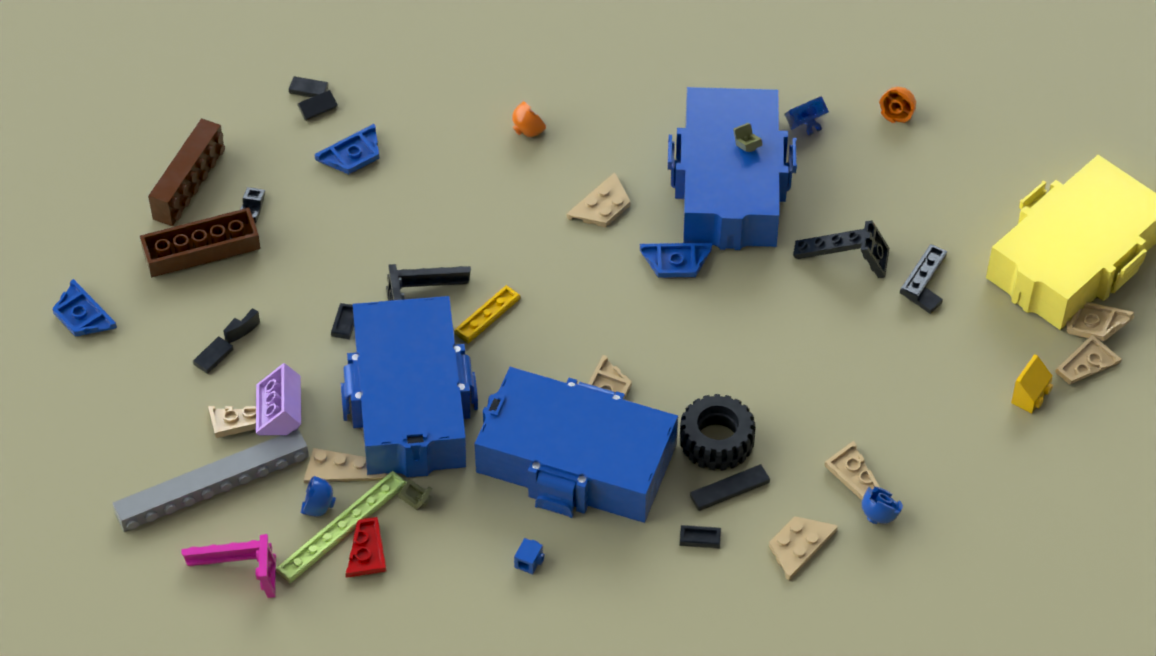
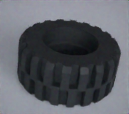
[680,394,756,471]

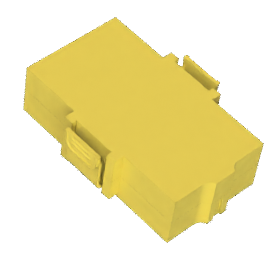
[986,155,1156,330]

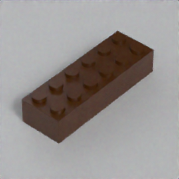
[148,118,225,226]
[140,208,261,278]

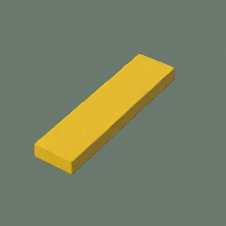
[454,285,520,344]

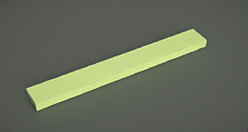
[276,471,406,583]

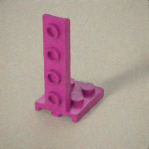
[181,534,276,598]

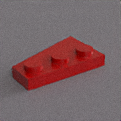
[345,517,386,578]

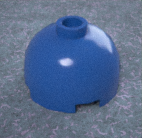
[301,476,336,517]
[862,486,903,524]

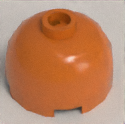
[879,86,916,123]
[512,101,546,137]

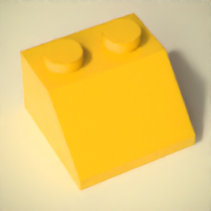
[1011,354,1053,414]

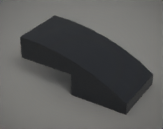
[240,187,265,223]
[223,308,260,343]

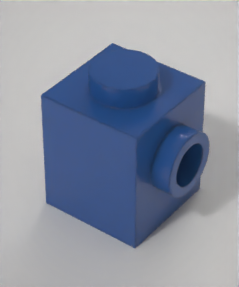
[514,538,545,575]

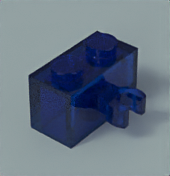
[784,96,829,135]

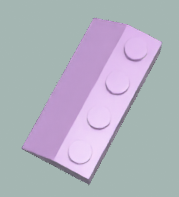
[256,363,301,435]

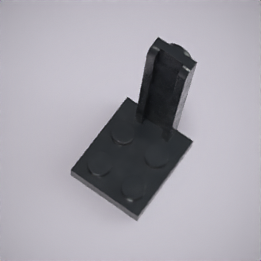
[793,220,890,278]
[386,264,471,301]

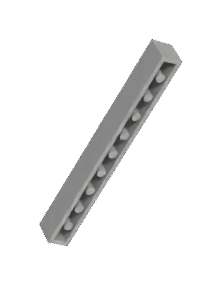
[113,429,309,532]

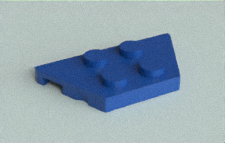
[314,124,379,174]
[640,243,712,278]
[52,279,117,337]

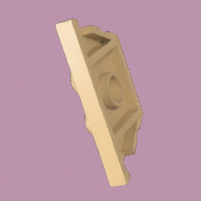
[567,173,630,227]
[1066,302,1134,341]
[588,355,632,398]
[769,516,838,581]

